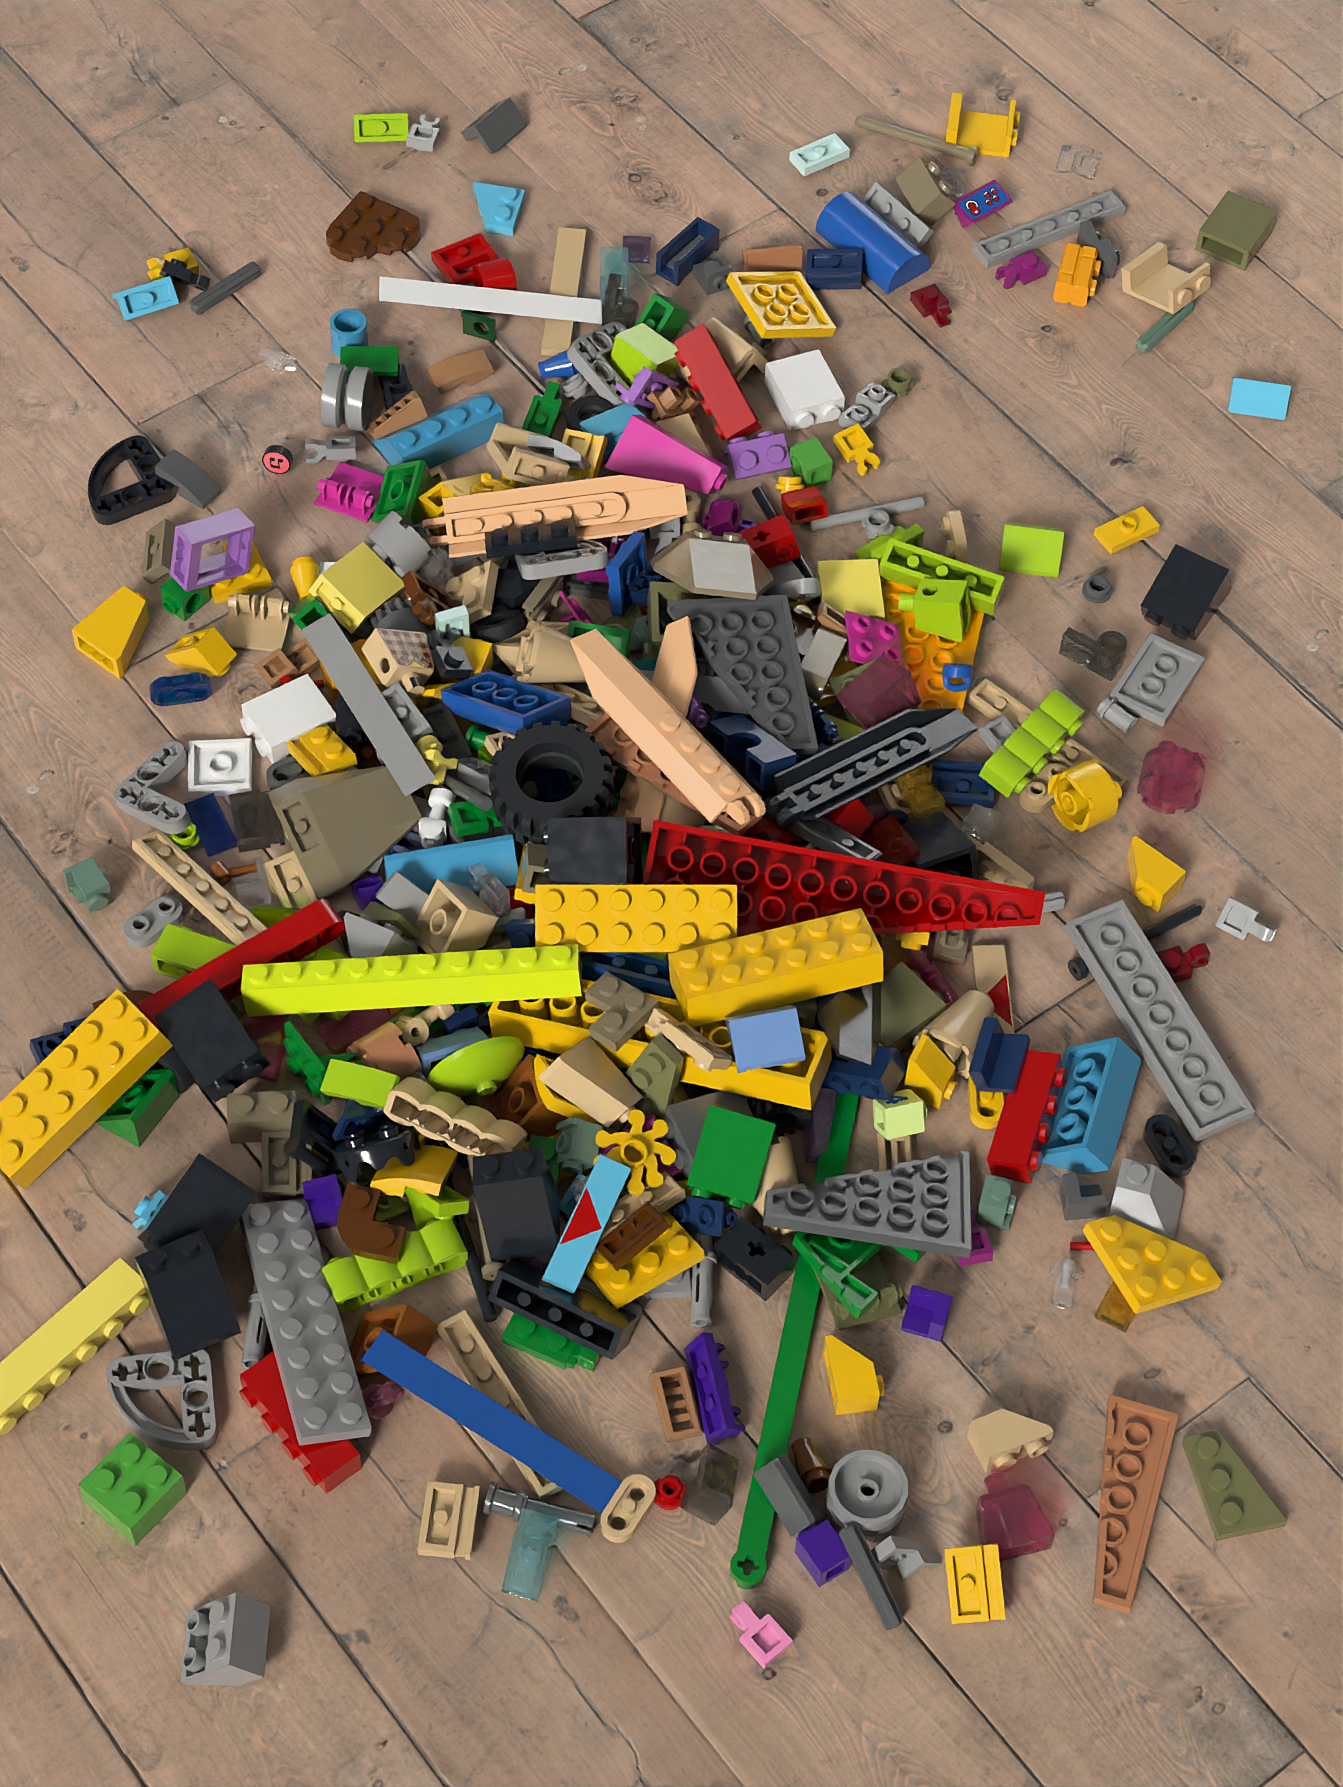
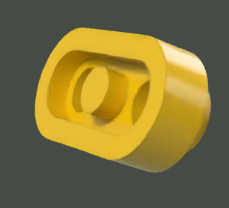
[968,1076,1004,1129]

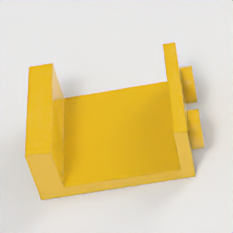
[945,93,1020,157]

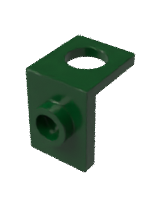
[461,309,496,342]

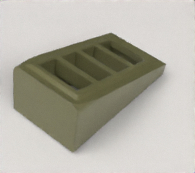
[359,901,422,940]

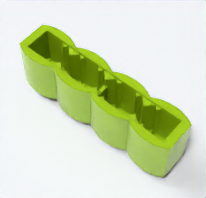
[979,688,1085,798]
[322,1218,468,1314]

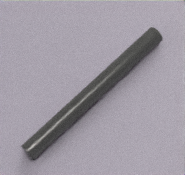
[440,774,493,811]

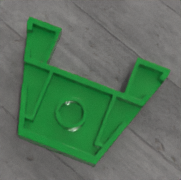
[792,1231,927,1319]

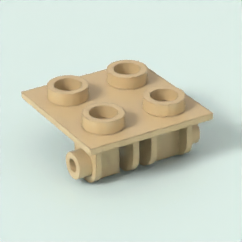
[223,592,293,652]

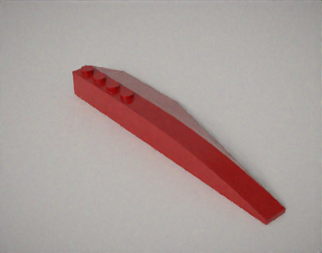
[642,820,1046,937]

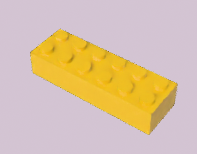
[535,885,737,953]
[668,908,883,1027]
[0,988,173,1190]

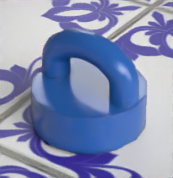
[942,663,973,692]

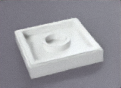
[188,738,252,798]

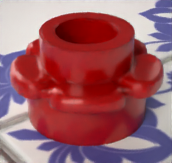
[654,1475,688,1510]

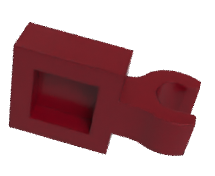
[910,284,952,328]
[1156,943,1210,983]

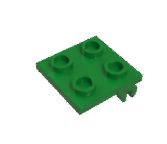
[283,1021,362,1106]

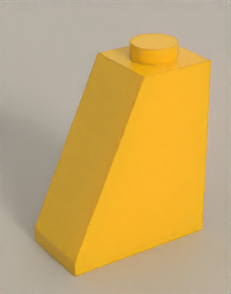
[72,586,149,679]

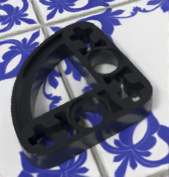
[88,435,176,525]

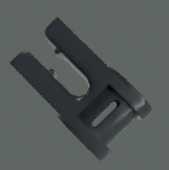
[379,364,414,411]

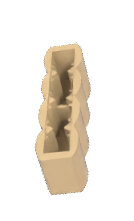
[383,1077,527,1156]

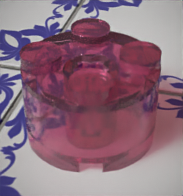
[1137,741,1206,814]

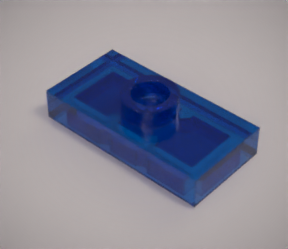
[184,793,238,857]

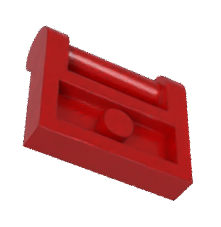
[431,233,500,285]

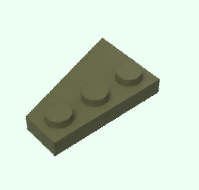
[624,1034,684,1120]
[1182,1430,1287,1541]

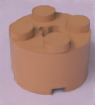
[346,1022,423,1084]

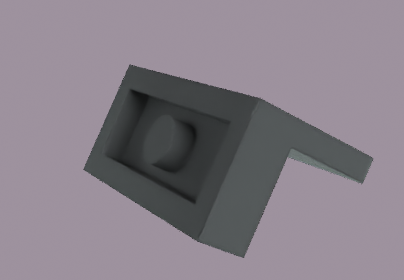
[461,97,527,154]
[753,1454,824,1537]

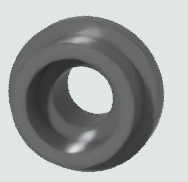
[1082,575,1112,603]

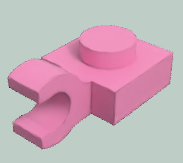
[730,1600,793,1669]

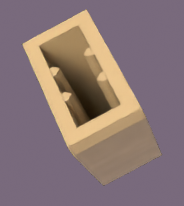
[538,1036,643,1128]

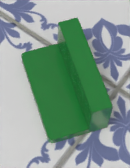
[340,346,399,376]

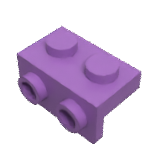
[723,431,792,481]

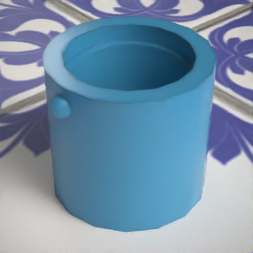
[330,309,368,358]

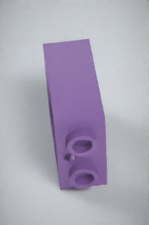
[170,508,255,592]

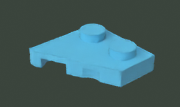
[473,182,525,236]

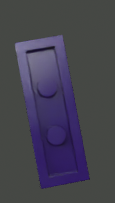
[684,1332,746,1445]

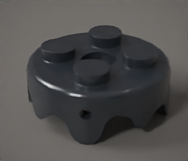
[333,1120,422,1182]

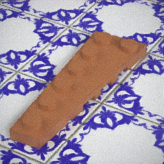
[582,712,762,836]
[1093,1394,1179,1614]

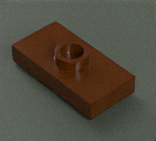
[595,1202,671,1271]

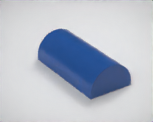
[816,192,930,294]
[440,670,571,736]

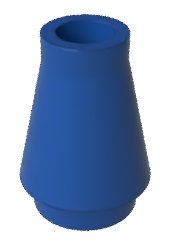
[538,349,580,379]

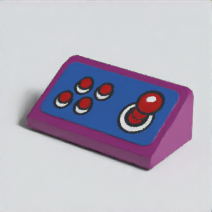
[953,180,1013,228]

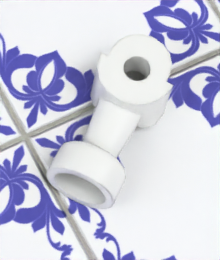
[418,788,455,849]

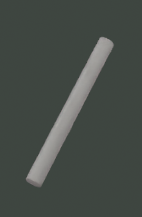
[809,496,924,531]

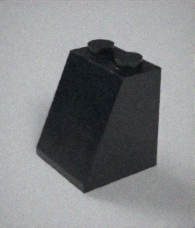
[1140,544,1231,641]
[884,811,979,880]
[543,817,642,885]
[154,978,271,1103]
[473,1147,560,1261]
[137,1153,257,1254]
[135,1230,241,1360]

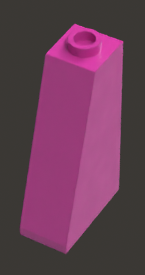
[605,415,729,494]

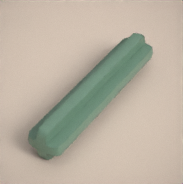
[1136,301,1195,353]

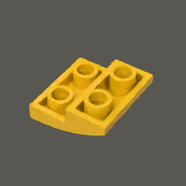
[370,1145,458,1197]

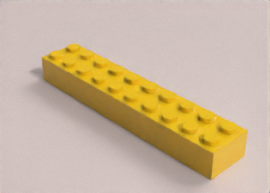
[488,979,832,1111]

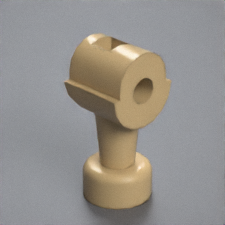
[679,489,702,536]
[395,1004,455,1046]

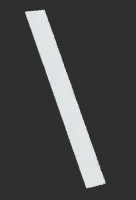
[379,276,602,324]

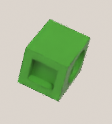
[790,438,833,488]

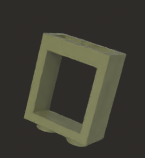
[647,582,712,660]

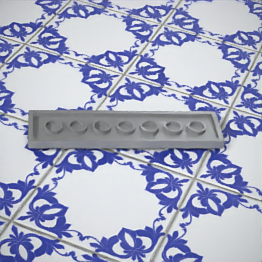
[1064,900,1255,1142]
[239,1199,372,1446]

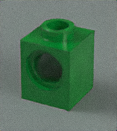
[160,577,210,621]

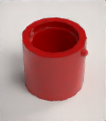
[472,257,517,291]

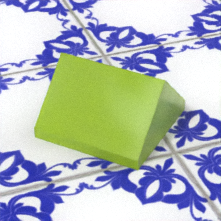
[609,323,679,386]
[999,522,1064,578]

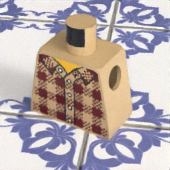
[361,628,434,698]

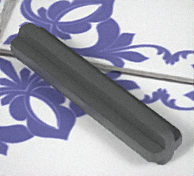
[189,261,261,315]
[839,1523,904,1630]

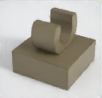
[932,930,969,966]

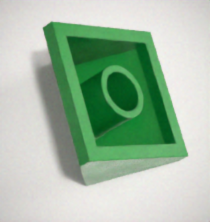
[372,460,431,526]
[96,1068,179,1148]

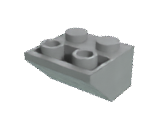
[344,912,420,958]
[181,1593,271,1686]

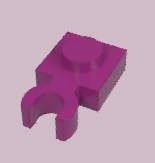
[995,250,1048,289]
[956,1209,993,1267]

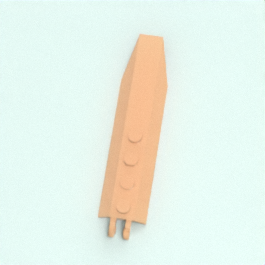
[422,475,688,558]
[614,616,698,835]
[570,629,766,825]

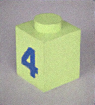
[872,1089,927,1140]

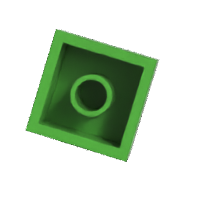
[78,1433,187,1546]

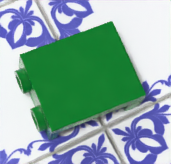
[686,1105,776,1210]

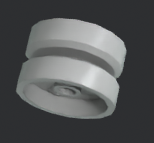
[321,363,374,431]
[826,1449,908,1544]

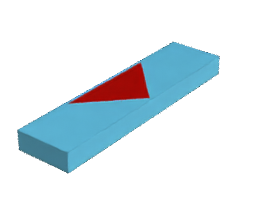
[542,1154,631,1294]

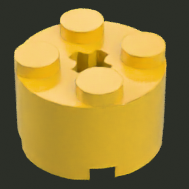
[1048,758,1122,832]

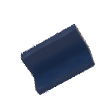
[968,1017,1031,1093]

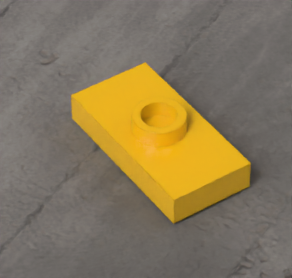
[1094,506,1160,554]

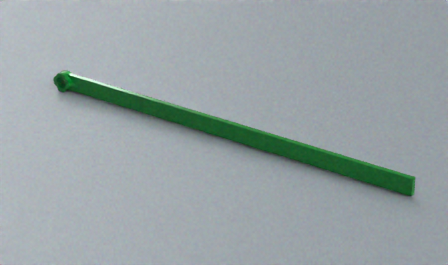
[730,1060,859,1589]

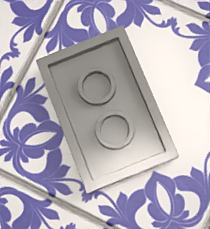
[1109,633,1205,727]

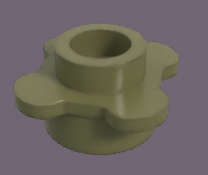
[882,368,916,397]

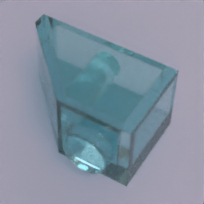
[600,247,628,305]
[502,1508,558,1602]

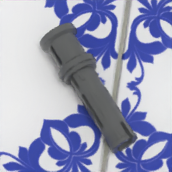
[483,1482,596,1537]

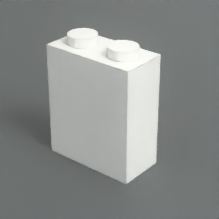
[764,349,845,431]
[240,674,336,764]

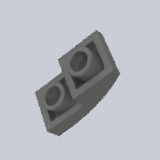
[1077,220,1120,279]
[155,449,221,509]

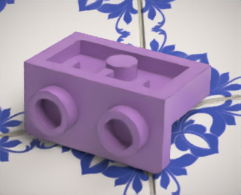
[614,366,680,412]

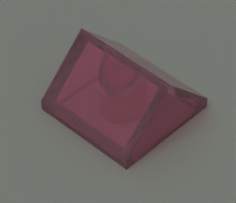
[836,656,922,730]

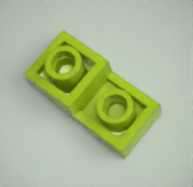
[320,1059,400,1109]

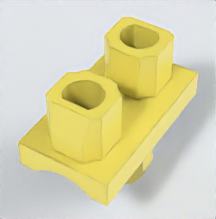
[416,735,458,788]

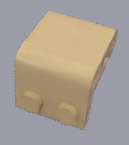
[673,317,768,395]

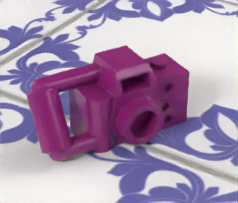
[702,499,742,536]

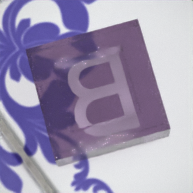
[622,236,651,264]

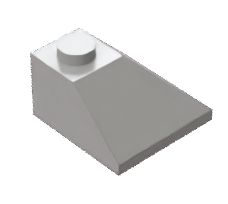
[1108,1157,1184,1241]

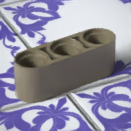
[801,627,847,701]

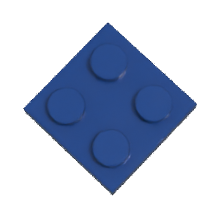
[606,531,647,616]

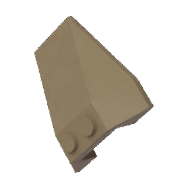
[651,529,774,600]

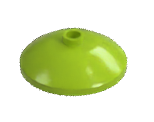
[428,1036,525,1097]

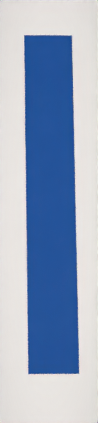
[361,1330,622,1513]

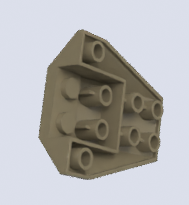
[268,766,422,900]

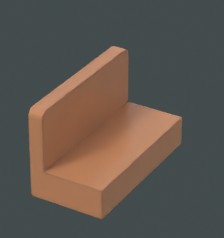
[742,245,803,272]

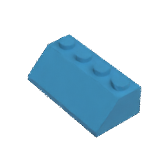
[374,393,503,469]
[384,835,518,909]
[1041,1037,1142,1175]

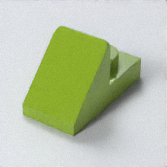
[406,1184,469,1230]

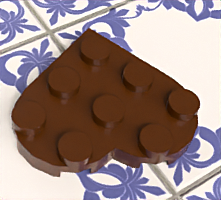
[326,191,420,262]

